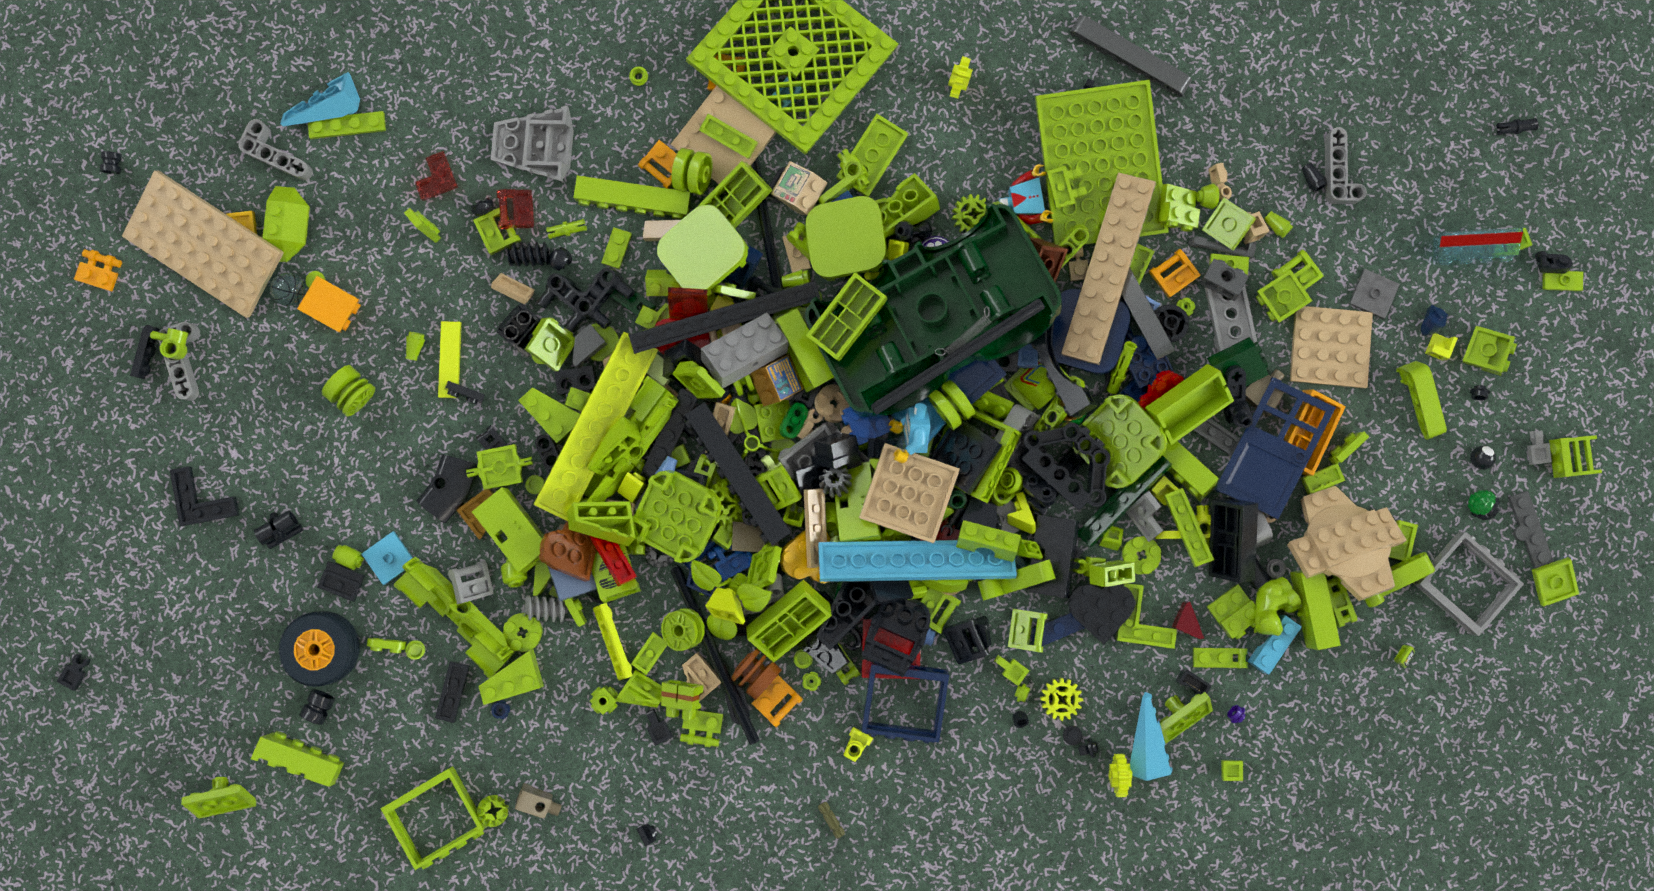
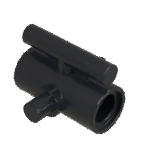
[254,510,304,549]

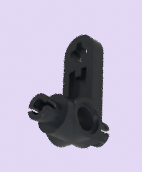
[1224,365,1253,428]

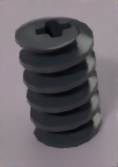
[507,241,549,267]

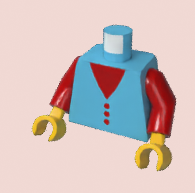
[999,164,1053,225]

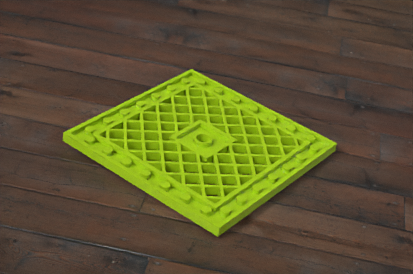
[686,0,898,155]

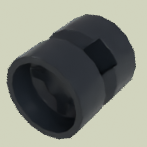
[299,689,335,725]

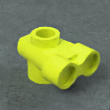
[843,727,873,762]

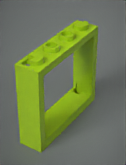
[934,411,1022,504]
[381,766,487,870]

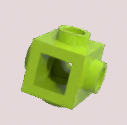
[590,685,618,715]

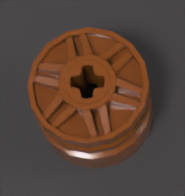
[730,648,782,700]

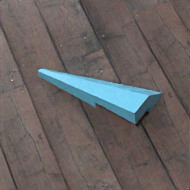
[1130,692,1173,781]

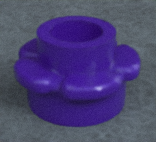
[1227,705,1246,723]

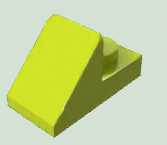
[1007,492,1036,534]

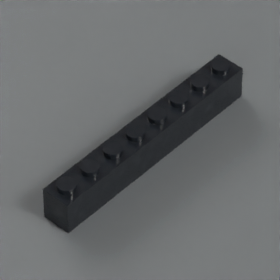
[683,402,791,546]

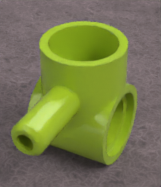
[150,328,188,360]

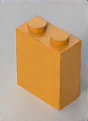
[297,276,361,333]

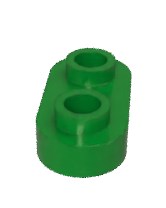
[779,403,808,439]

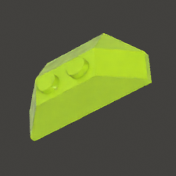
[263,186,310,263]

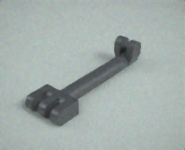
[1188,236,1256,259]

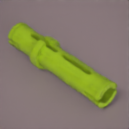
[1106,341,1137,394]

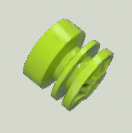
[322,365,375,417]

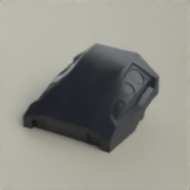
[496,303,541,358]

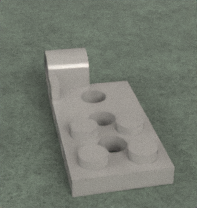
[1204,277,1257,354]

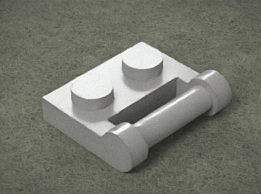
[448,561,494,604]

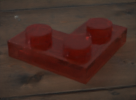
[415,151,458,201]

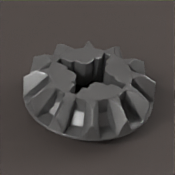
[645,544,674,567]

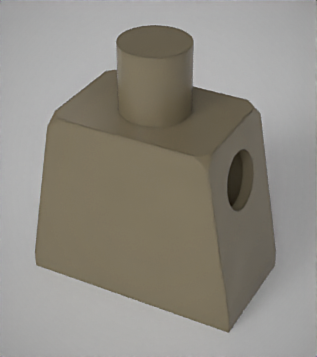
[1245,369,1285,417]
[515,783,562,818]

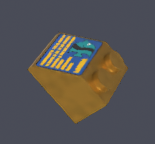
[750,353,804,407]

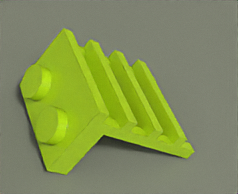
[1549,435,1602,478]

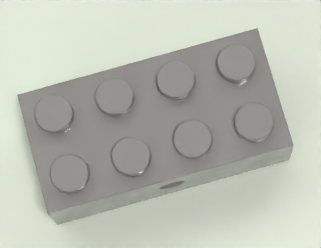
[701,313,789,388]

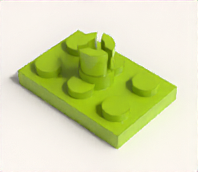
[1159,692,1213,744]
[181,777,256,818]

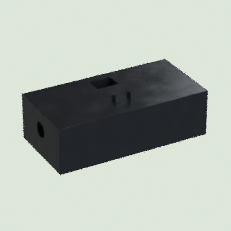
[1209,497,1258,583]
[1026,515,1080,598]

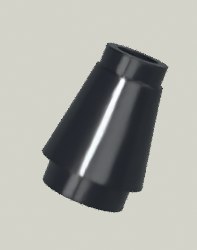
[1302,163,1327,192]

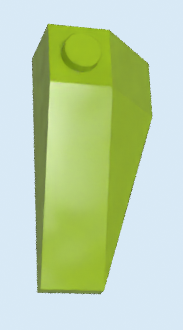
[881,173,940,237]

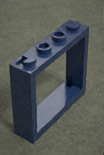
[861,662,949,744]

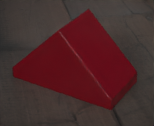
[1172,601,1204,640]

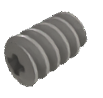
[524,595,565,623]

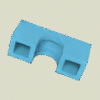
[1247,614,1302,675]

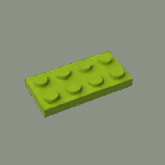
[836,114,909,197]

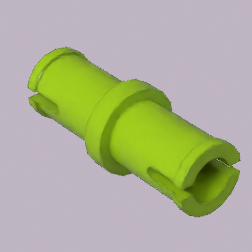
[546,219,587,239]

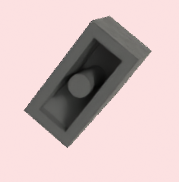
[573,324,607,368]

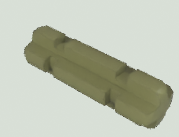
[818,801,845,839]

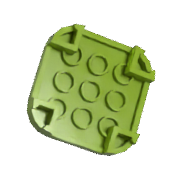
[806,196,888,281]
[657,205,749,297]
[1073,394,1168,488]
[632,470,722,563]

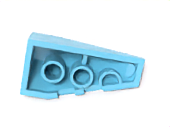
[280,72,360,126]

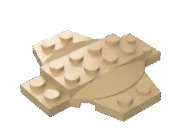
[1287,486,1407,601]

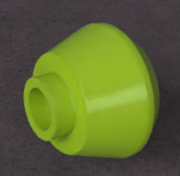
[1197,183,1219,210]
[998,467,1023,494]

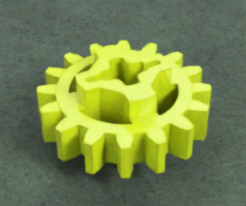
[948,56,973,99]
[1040,678,1083,721]
[1108,754,1132,797]

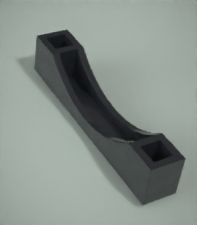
[1030,323,1097,418]

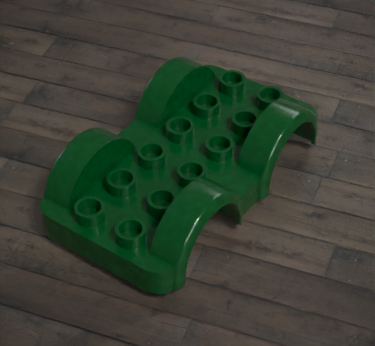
[805,203,1062,417]

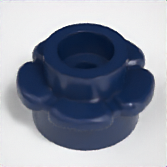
[491,700,510,719]

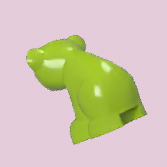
[1254,577,1301,636]

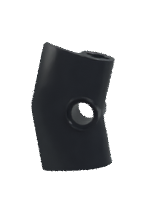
[416,454,477,523]

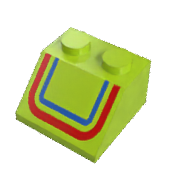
[1012,360,1069,410]

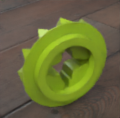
[477,795,509,827]

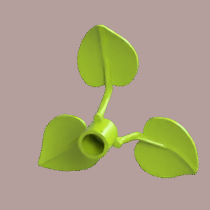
[716,398,795,486]
[691,560,772,640]

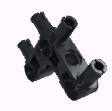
[537,268,635,333]

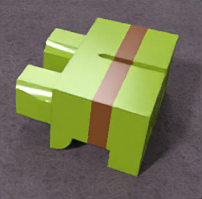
[661,680,704,721]

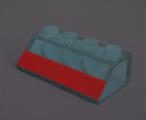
[1433,228,1523,265]

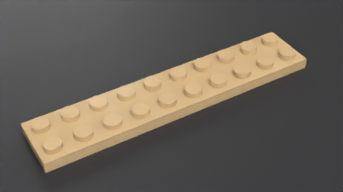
[1061,173,1156,365]

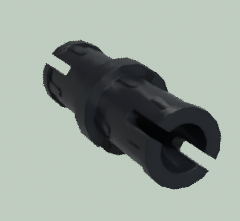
[1496,118,1539,135]

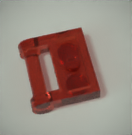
[496,189,534,229]

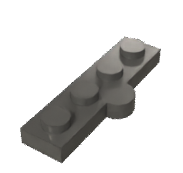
[1508,491,1554,569]

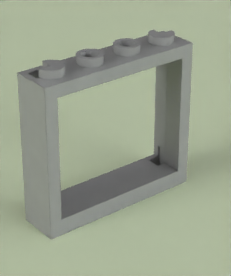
[1413,532,1524,636]

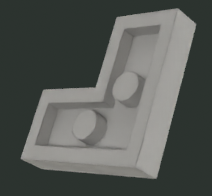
[1126,491,1163,542]

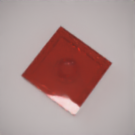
[668,287,708,319]

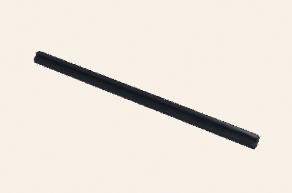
[751,157,783,289]
[871,299,1045,414]
[670,566,759,745]

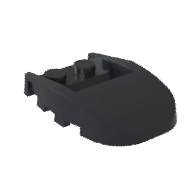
[861,599,931,678]

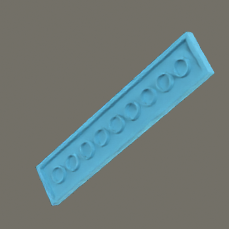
[818,540,1017,582]

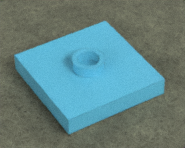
[362,531,413,585]

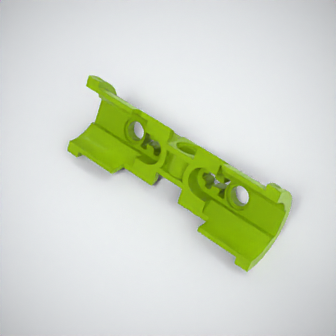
[584,375,679,502]
[393,557,514,678]

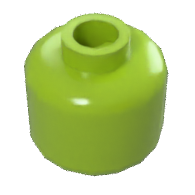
[501,559,528,588]

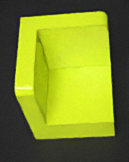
[1425,333,1458,361]
[1148,476,1178,505]

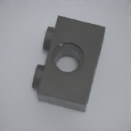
[1200,259,1249,301]

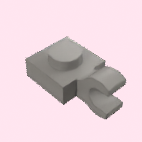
[1527,431,1552,465]

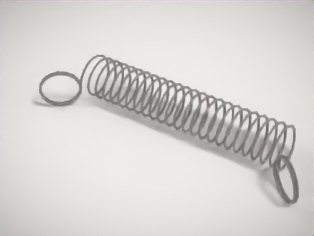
[935,307,991,356]

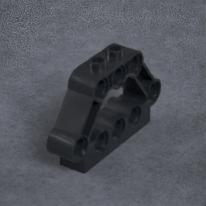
[1019,421,1110,511]

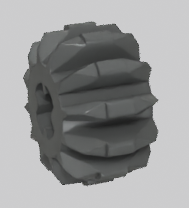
[819,466,852,498]

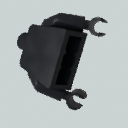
[940,497,1002,536]

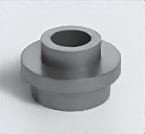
[1266,559,1286,578]

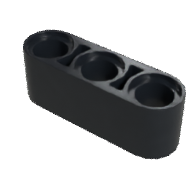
[535,434,560,475]

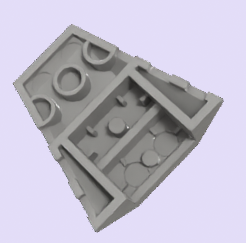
[491,106,574,181]

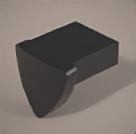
[967,616,992,648]

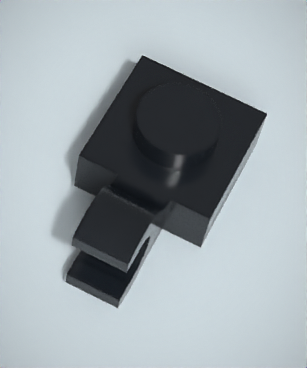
[646,709,673,746]

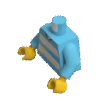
[889,403,930,463]

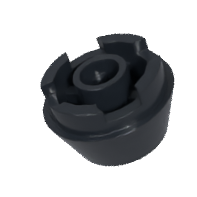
[1155,304,1189,342]

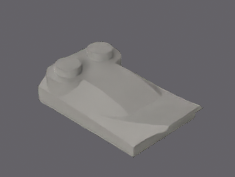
[778,422,837,483]

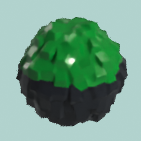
[1468,490,1500,520]

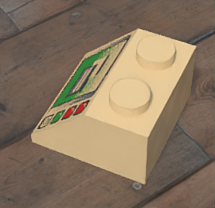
[771,161,827,215]

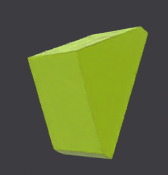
[783,502,805,528]

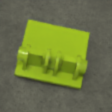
[754,400,790,443]

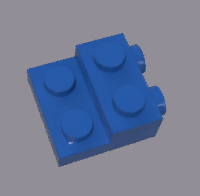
[841,407,892,446]

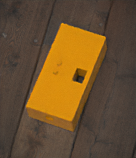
[1283,389,1346,476]

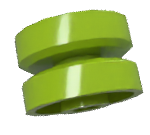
[671,148,713,195]
[927,379,976,430]

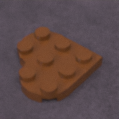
[539,522,596,582]

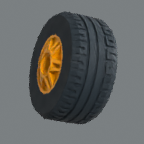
[279,611,360,687]

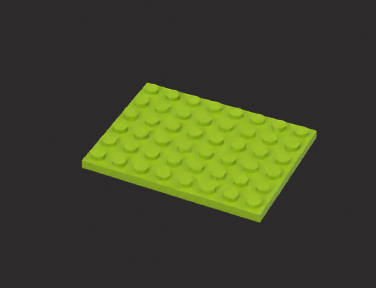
[1035,80,1169,247]

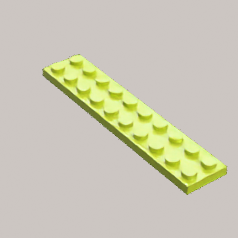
[534,332,658,521]

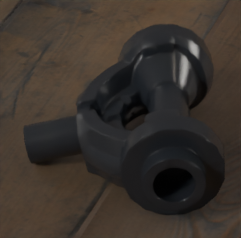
[895,221,932,245]

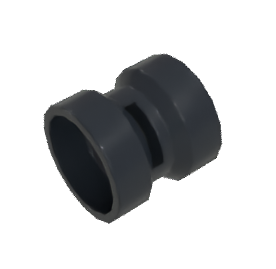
[100,151,122,174]

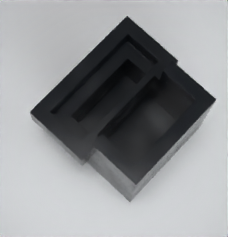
[662,339,710,389]
[811,432,862,470]

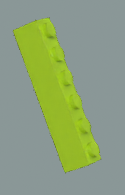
[573,175,692,220]

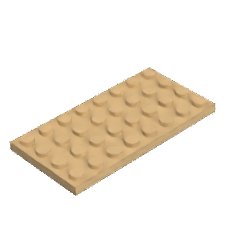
[122,170,284,318]

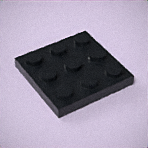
[930,417,1002,495]

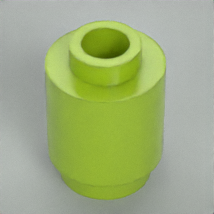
[825,502,838,531]
[332,545,364,570]

